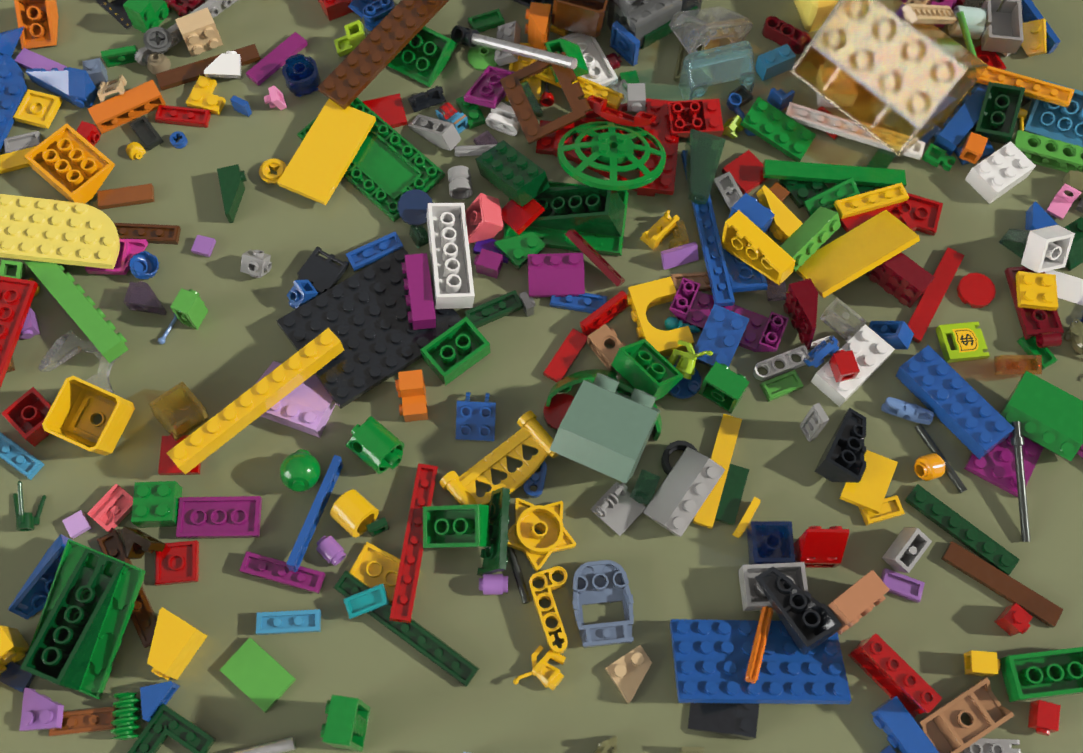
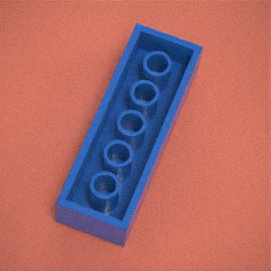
[896,345,1015,460]

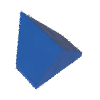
[0,27,24,57]

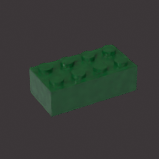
[475,140,550,207]

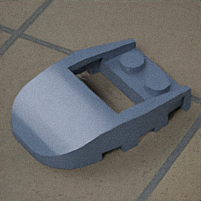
[572,560,634,648]

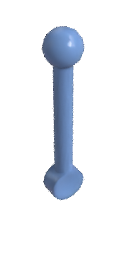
[158,314,178,344]

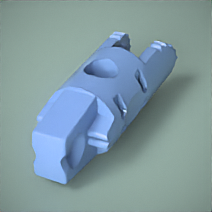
[881,397,934,425]

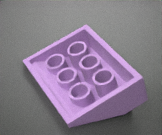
[255,361,336,438]

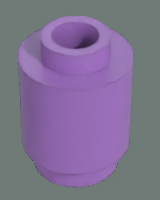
[316,536,346,566]
[479,574,508,595]

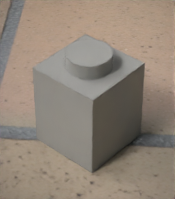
[627,83,646,112]

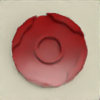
[957,273,996,308]
[543,393,574,430]

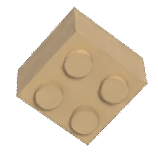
[175,8,223,57]

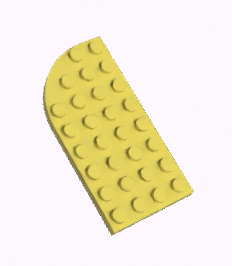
[0,194,120,269]

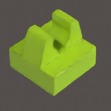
[722,115,743,139]

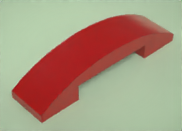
[587,95,657,127]

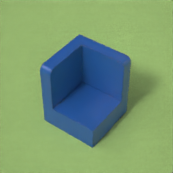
[767,88,795,111]

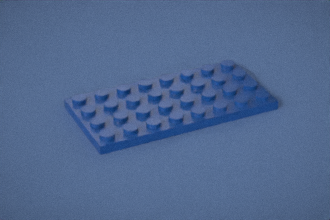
[670,619,852,704]

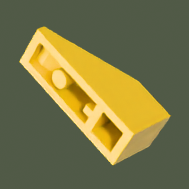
[756,185,803,243]

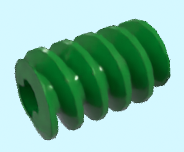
[110,692,141,740]

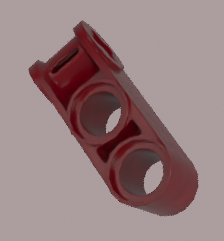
[762,16,811,54]

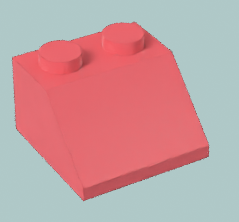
[465,193,503,244]

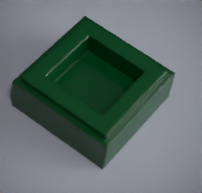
[366,517,390,537]

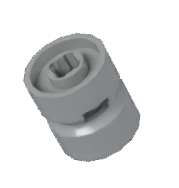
[448,165,473,200]

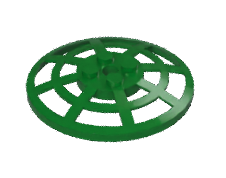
[557,121,666,191]

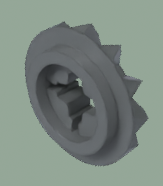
[143,27,173,54]

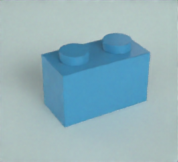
[754,44,796,81]

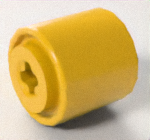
[330,489,379,538]

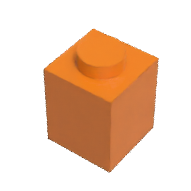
[959,132,988,164]

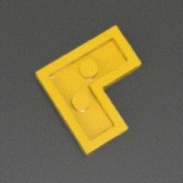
[186,75,226,115]

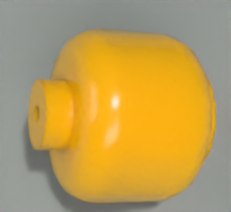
[125,142,146,160]

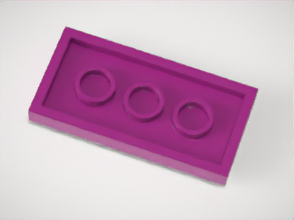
[176,496,262,539]

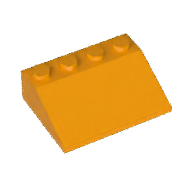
[24,123,115,204]

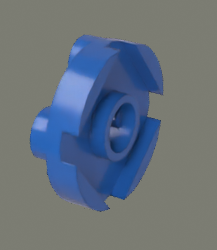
[803,335,839,368]

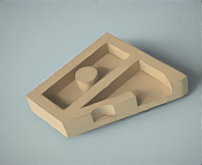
[605,645,652,704]

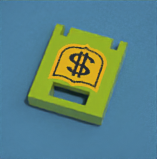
[935,322,990,363]

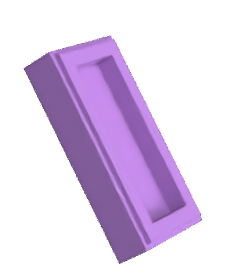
[661,242,699,270]
[881,568,925,603]

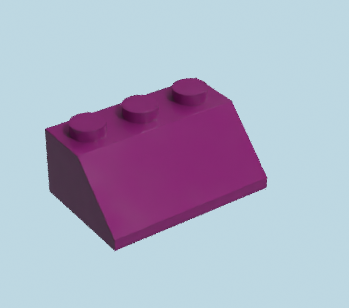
[528,253,585,298]

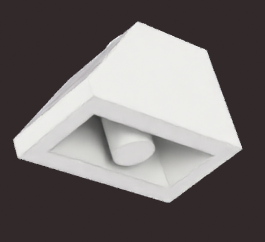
[204,51,241,79]

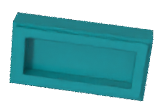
[343,584,390,619]

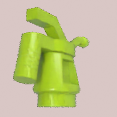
[668,340,713,380]

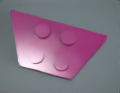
[85,239,148,275]

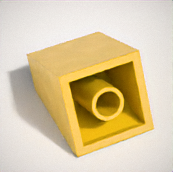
[147,607,207,680]

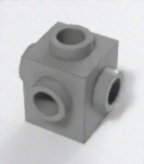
[240,250,272,278]

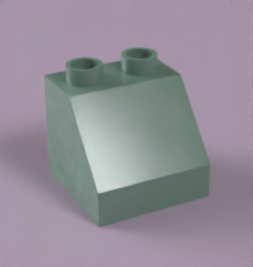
[549,373,661,483]

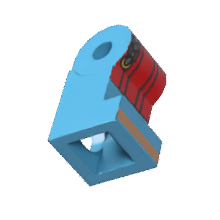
[435,102,468,134]

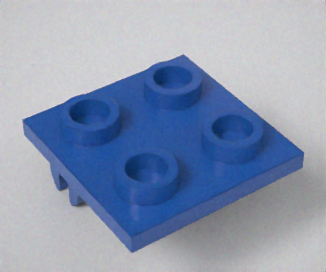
[456,392,496,441]

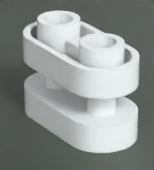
[485,102,520,136]

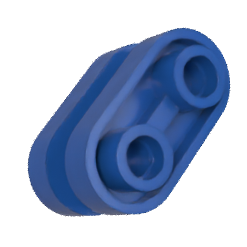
[362,0,395,31]

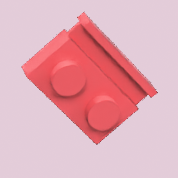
[87,483,133,533]

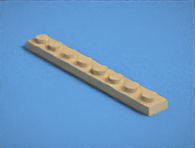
[902,3,958,24]

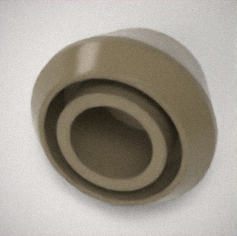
[147,52,171,75]

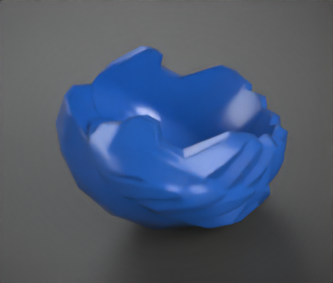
[129,251,159,280]

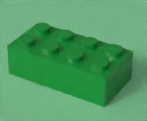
[999,647,1083,702]
[320,695,371,752]

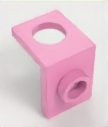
[1046,184,1081,220]

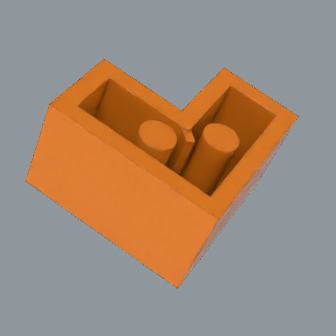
[395,369,428,422]

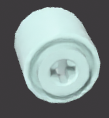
[948,5,986,40]

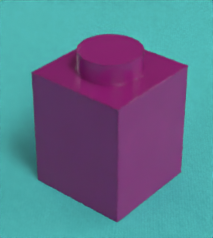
[474,248,503,279]

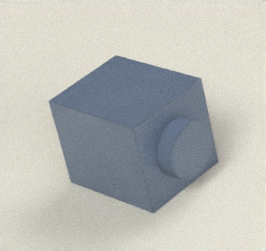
[82,58,108,87]

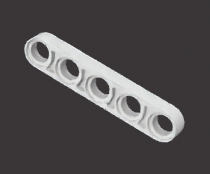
[753,336,839,381]

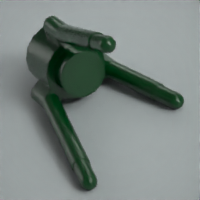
[13,481,46,531]

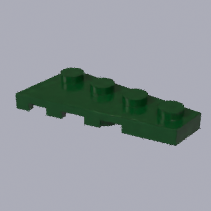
[477,487,510,576]

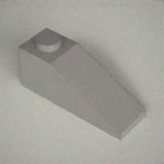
[408,114,461,151]

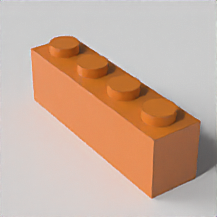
[88,79,166,134]

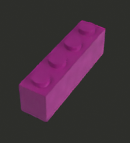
[401,253,436,330]

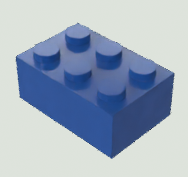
[694,304,750,368]

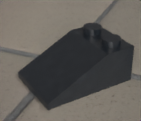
[687,703,759,740]

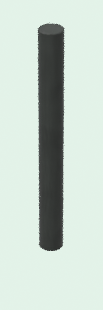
[915,424,967,494]

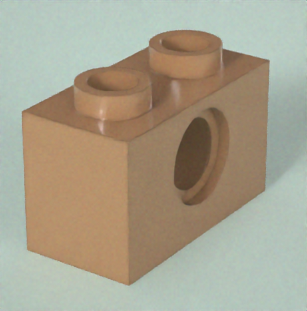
[587,324,627,371]

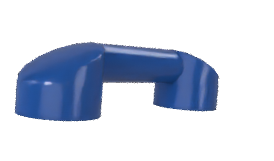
[727,93,756,136]

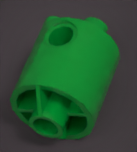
[346,416,404,474]

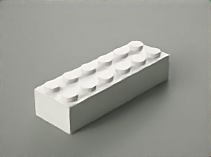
[426,203,475,309]

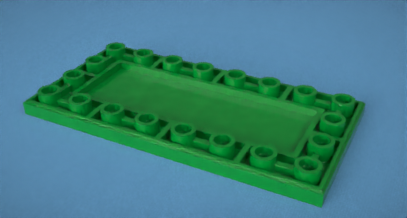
[297,97,445,222]

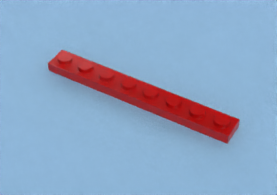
[390,463,438,624]

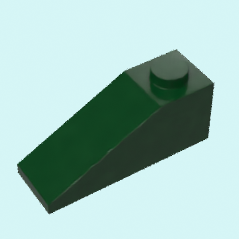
[217,164,247,223]

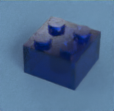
[747,521,795,565]

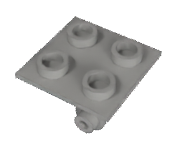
[590,482,646,536]

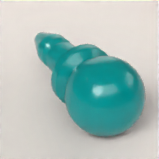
[664,317,700,333]

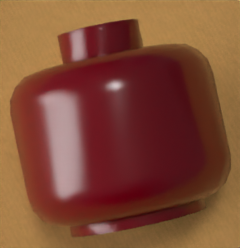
[606,53,622,69]

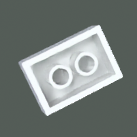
[965,141,1036,204]

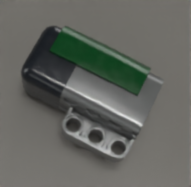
[607,0,703,49]

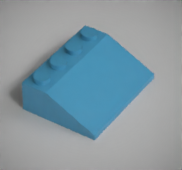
[1024,80,1083,147]

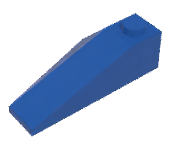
[26,67,98,108]
[8,534,73,619]

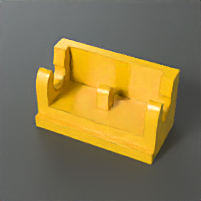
[640,210,680,250]

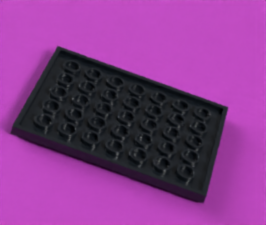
[276,247,462,409]

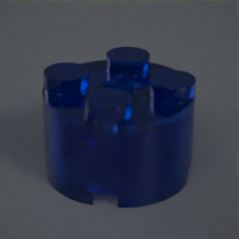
[282,54,320,97]

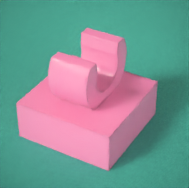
[264,86,287,110]

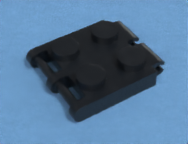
[297,246,349,295]

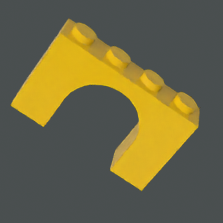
[627,277,694,357]

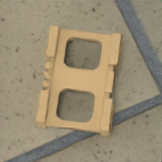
[97,74,127,102]

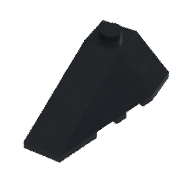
[815,407,866,483]
[755,566,842,655]

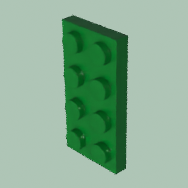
[740,96,816,162]

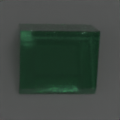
[409,225,429,248]

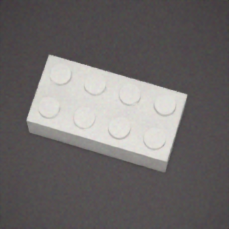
[811,324,895,407]

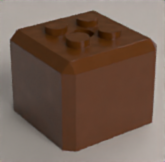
[551,0,609,38]

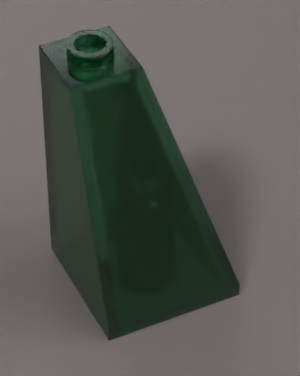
[685,129,726,204]

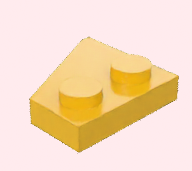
[1021,18,1047,57]

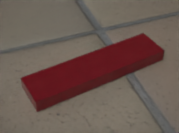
[565,230,625,286]

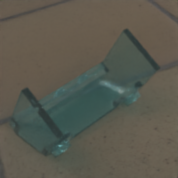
[679,41,757,101]

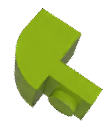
[334,19,367,57]

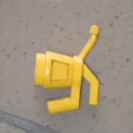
[513,645,566,691]

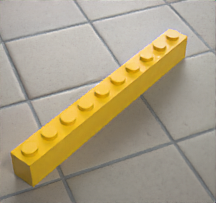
[167,328,344,475]

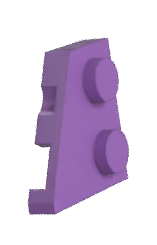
[19,688,64,731]

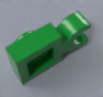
[921,143,957,171]

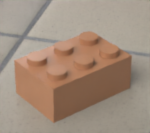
[827,570,890,637]

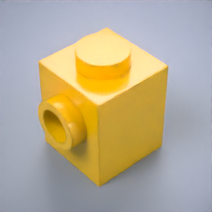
[964,650,1000,677]

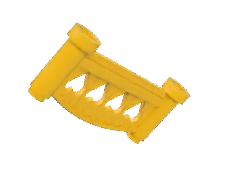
[439,410,559,505]

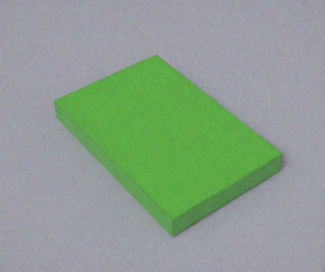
[220,637,296,713]

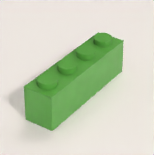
[780,206,841,272]

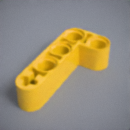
[529,566,568,654]

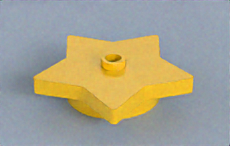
[507,498,576,572]

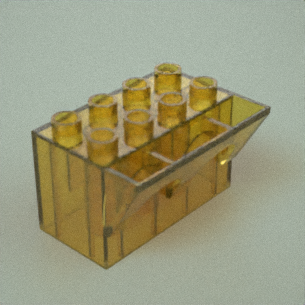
[790,0,989,157]

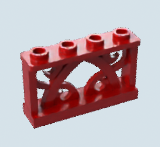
[848,634,942,718]

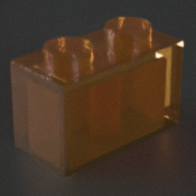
[994,355,1042,375]

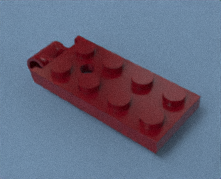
[1004,266,1064,348]

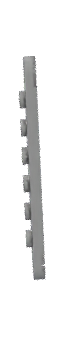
[134,0,238,66]

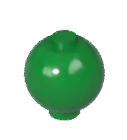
[280,449,321,492]

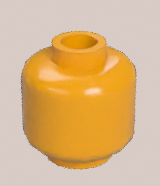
[914,453,945,481]

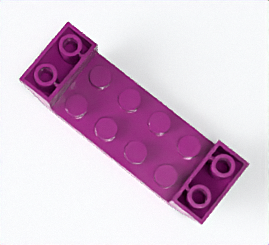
[669,277,789,352]

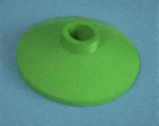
[468,45,498,71]

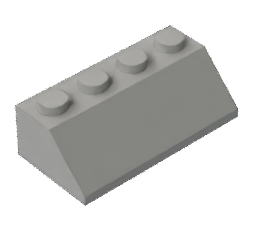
[643,447,726,537]

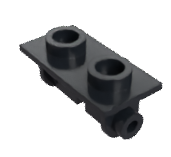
[408,86,446,113]

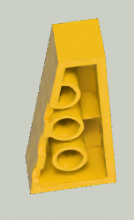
[721,210,796,285]

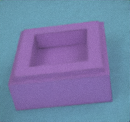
[191,235,216,257]

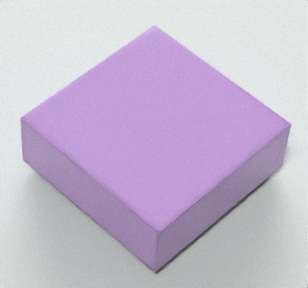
[62,510,92,539]

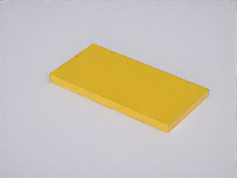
[277,99,376,205]
[795,210,920,298]

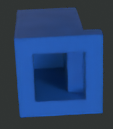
[286,280,318,309]

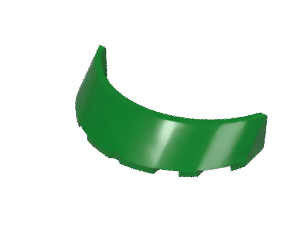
[546,369,662,441]

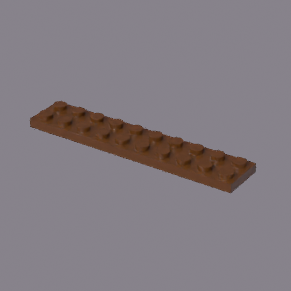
[317,0,449,109]

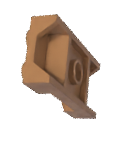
[917,678,1015,753]

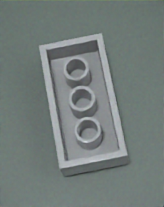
[494,21,521,66]

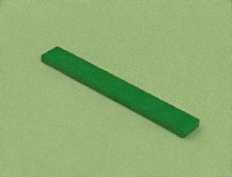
[763,159,906,188]

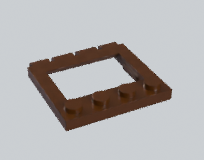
[500,51,591,144]

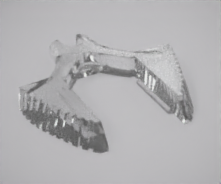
[39,330,124,393]

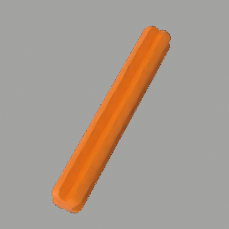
[745,606,773,684]

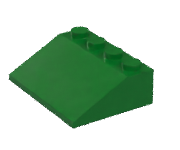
[387,26,458,87]
[1000,371,1083,461]

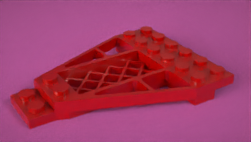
[536,98,679,197]

